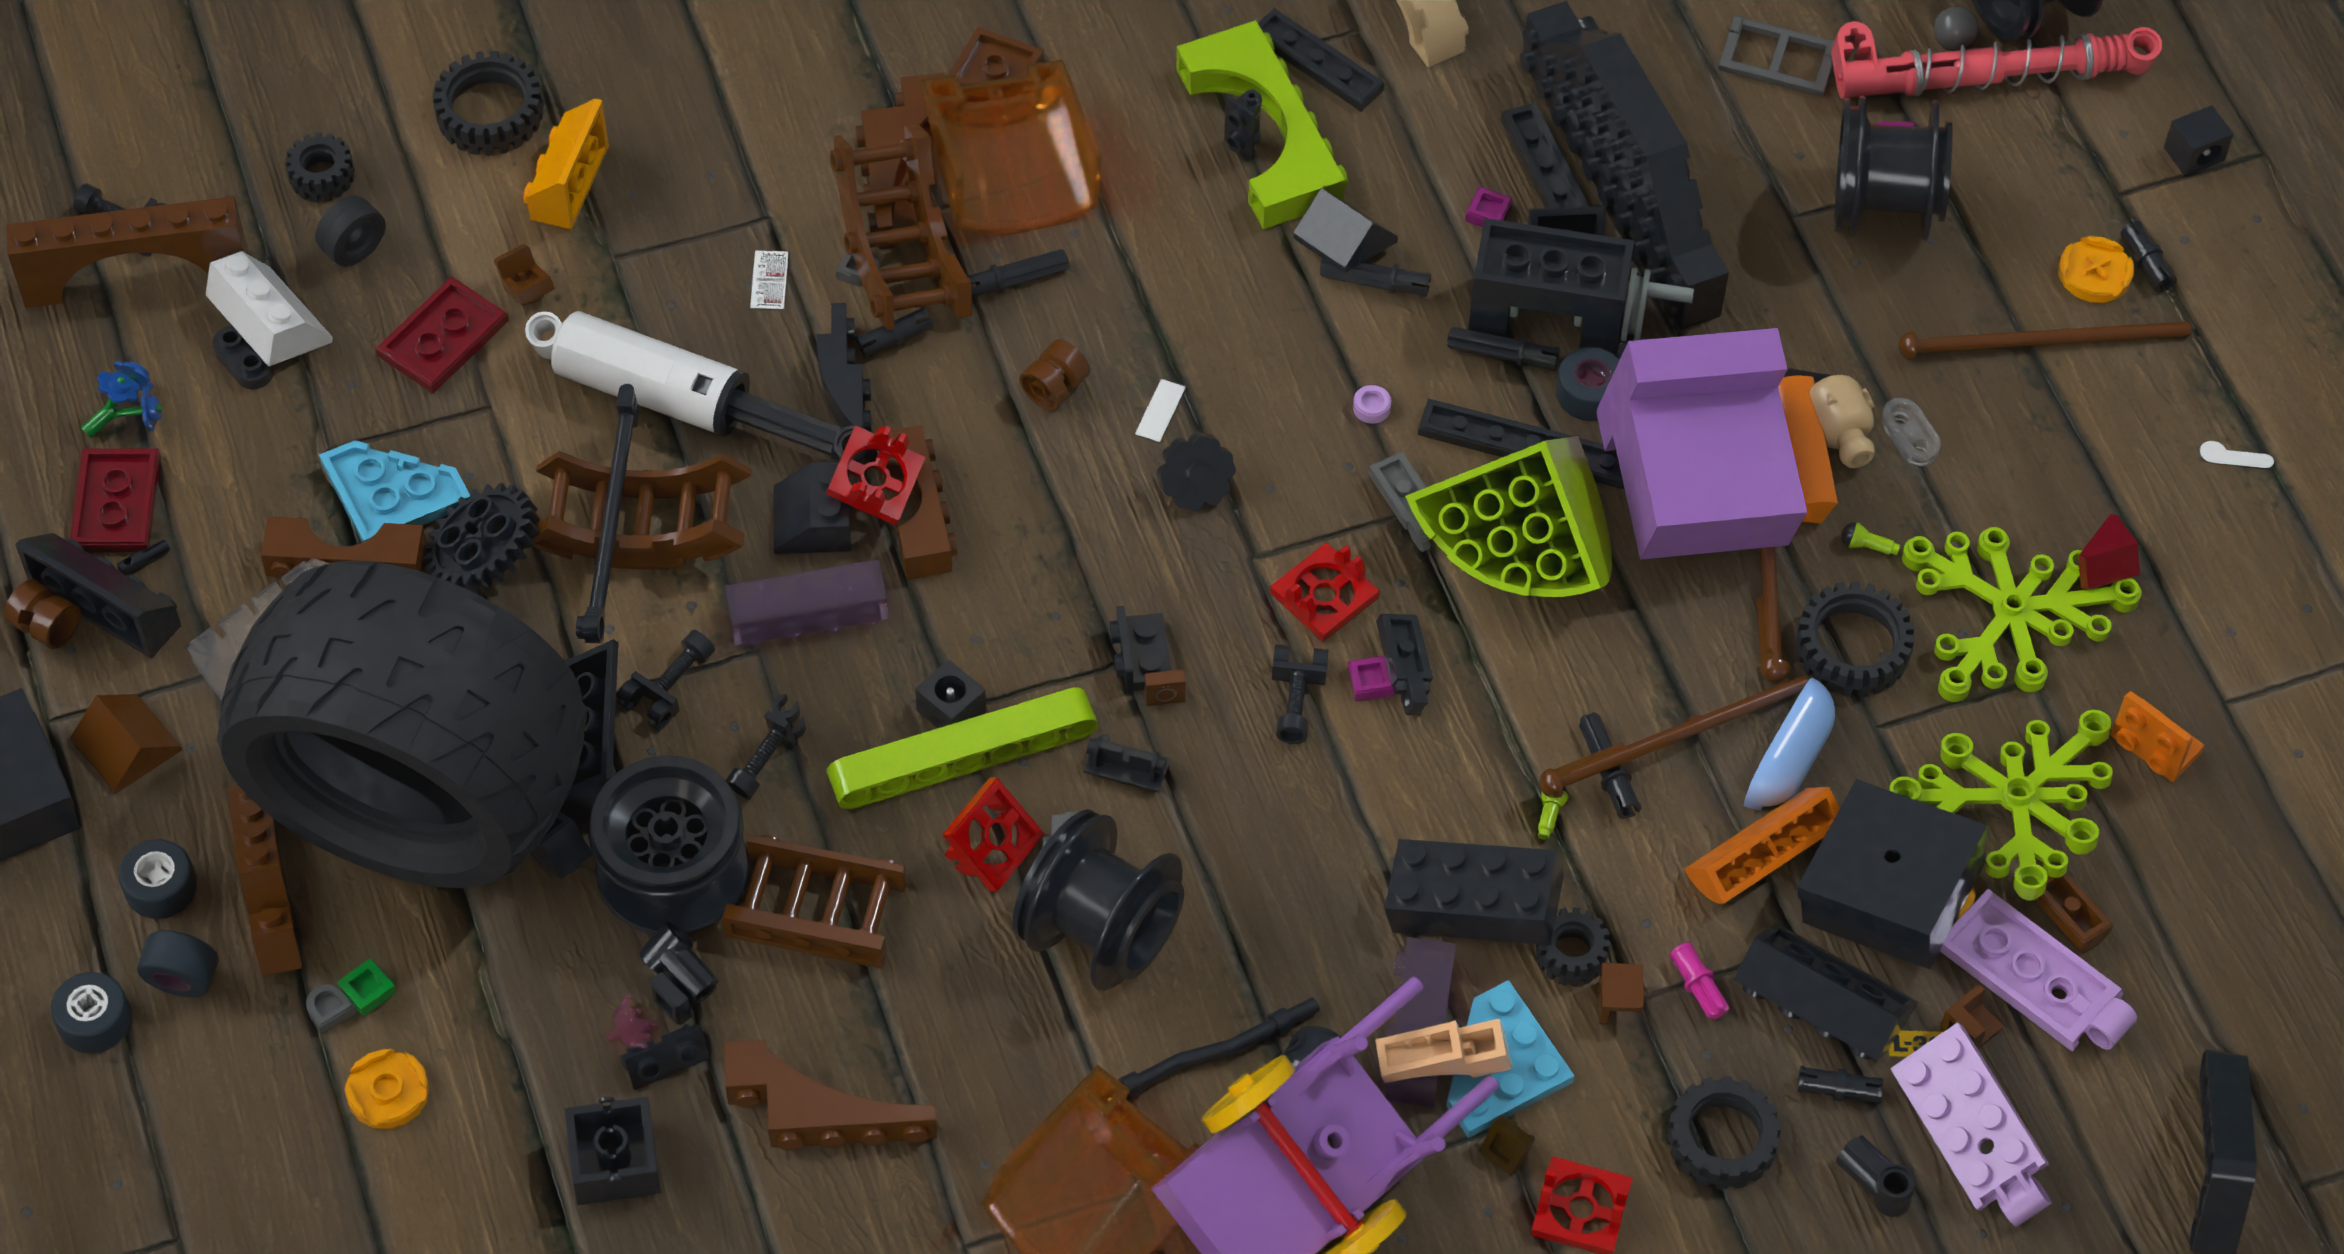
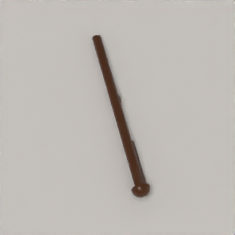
[1899,321,2191,360]
[1757,547,1790,682]
[1539,675,1809,798]

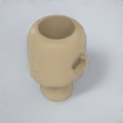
[1810,375,1875,468]

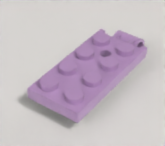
[1940,889,2137,1052]
[1890,1022,2052,1227]

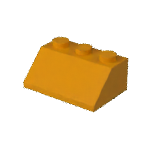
[523,98,609,230]

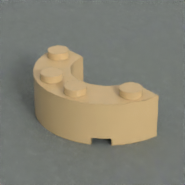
[1396,0,1469,68]

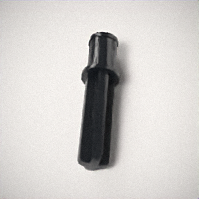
[967,249,1069,297]
[1320,258,1432,297]
[1447,327,1560,372]
[1579,712,1642,819]

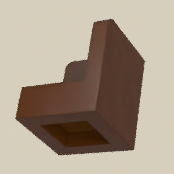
[1599,963,1644,1024]
[1940,984,2003,1049]

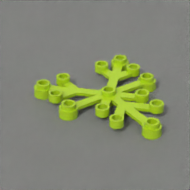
[1902,527,2142,702]
[1889,710,2113,900]

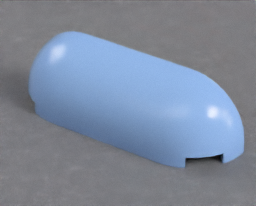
[1743,678,1835,810]

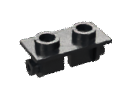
[1224,89,1262,161]
[1083,737,1170,793]
[620,1023,710,1090]

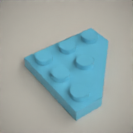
[319,440,471,543]
[1447,980,1574,1139]

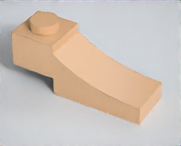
[1375,1019,1512,1083]

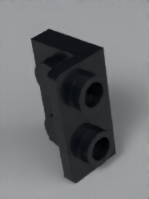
[1109,606,1171,692]

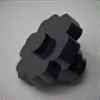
[1156,432,1236,511]

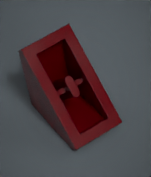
[2078,514,2140,589]

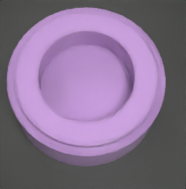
[1353,385,1391,424]

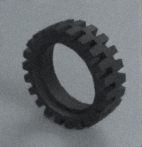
[433,51,544,156]
[1796,581,1915,697]

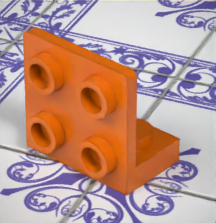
[2111,691,2205,782]

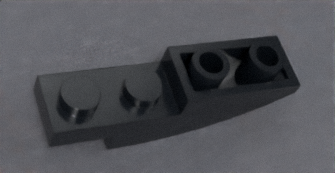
[816,303,872,432]

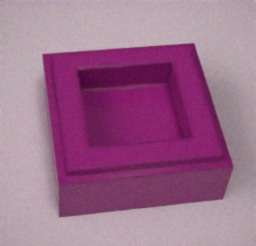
[1465,187,1513,227]
[1347,656,1394,701]

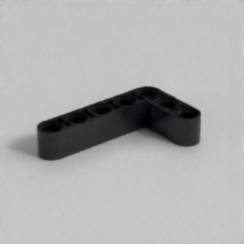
[2190,1049,2257,1254]

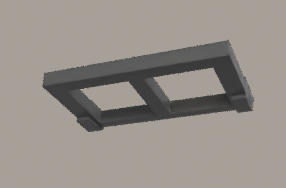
[1718,15,1835,97]

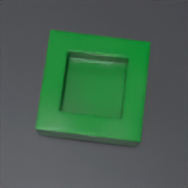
[337,958,397,1017]

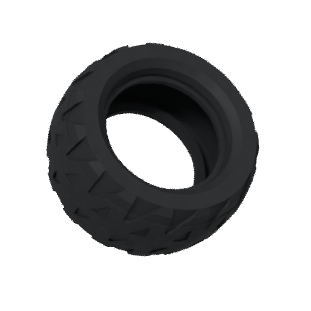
[217,561,587,888]

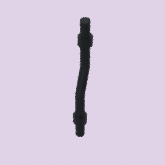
[1092,997,1320,1111]

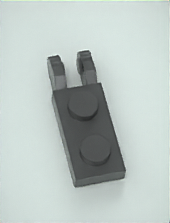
[1368,452,1431,552]

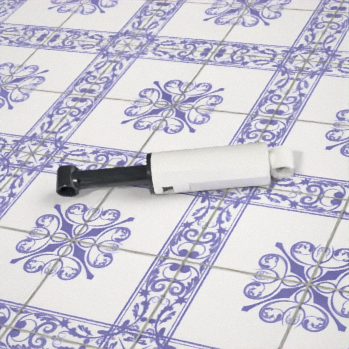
[525,311,878,472]

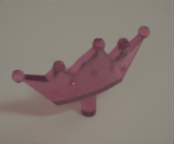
[606,994,658,1049]

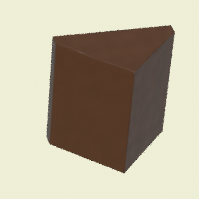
[70,694,182,794]

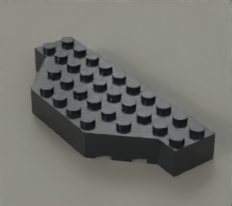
[1519,1,1729,330]

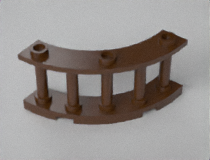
[830,123,972,330]
[530,451,753,569]

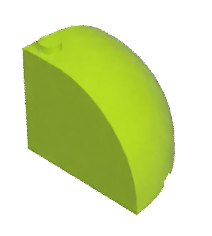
[1405,436,1612,597]

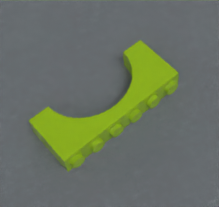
[1176,20,1348,229]

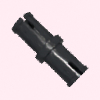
[2120,221,2177,292]
[855,306,934,359]
[1797,1066,1883,1104]

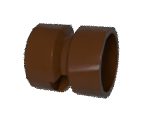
[1019,339,1090,411]
[4,579,81,650]

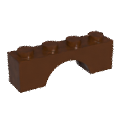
[878,425,958,580]
[261,516,427,580]

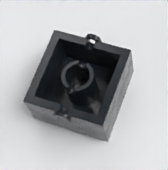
[564,1096,661,1205]

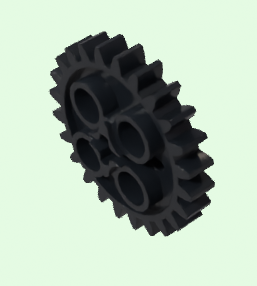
[423,483,540,594]

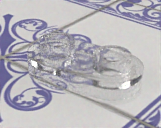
[1881,398,1941,466]

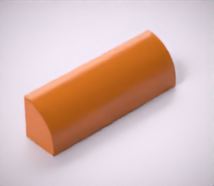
[1778,376,1838,524]
[1684,787,1840,904]

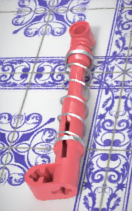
[1831,21,2162,99]

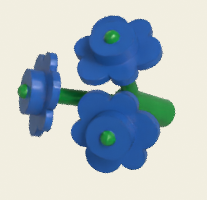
[81,361,162,437]

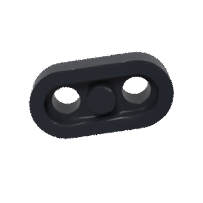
[212,326,274,389]

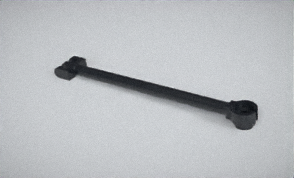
[576,384,640,644]

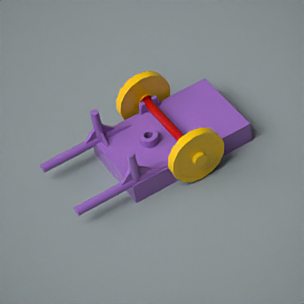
[1152,977,1499,1254]

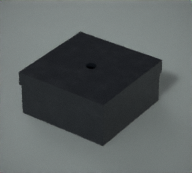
[0,688,81,862]
[1797,779,1988,969]

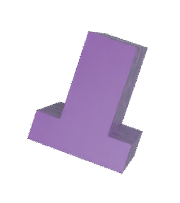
[1596,328,1807,560]

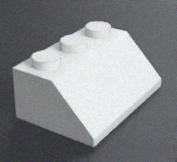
[206,251,333,366]

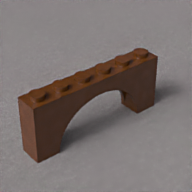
[6,196,249,308]

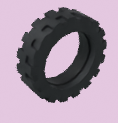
[1667,1076,1781,1190]

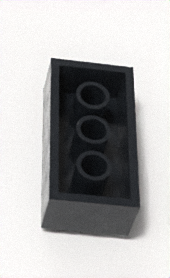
[1384,839,1564,945]

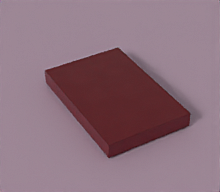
[375,276,509,394]
[70,448,161,552]

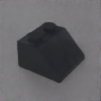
[774,462,851,554]

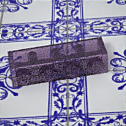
[725,560,889,645]
[1379,937,1456,1108]

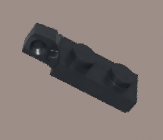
[1376,614,1433,716]

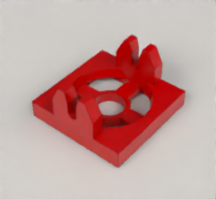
[825,425,926,526]
[1270,542,1380,642]
[942,777,1045,891]
[1531,1156,1633,1254]

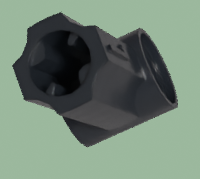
[639,922,719,1005]
[1836,1135,1915,1217]

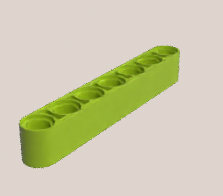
[826,687,1099,809]

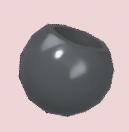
[1933,6,1979,51]

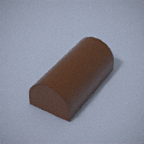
[2035,872,2114,953]

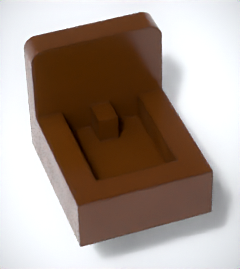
[494,244,555,306]

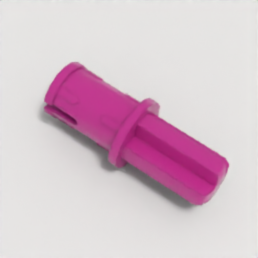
[1669,942,1729,1020]

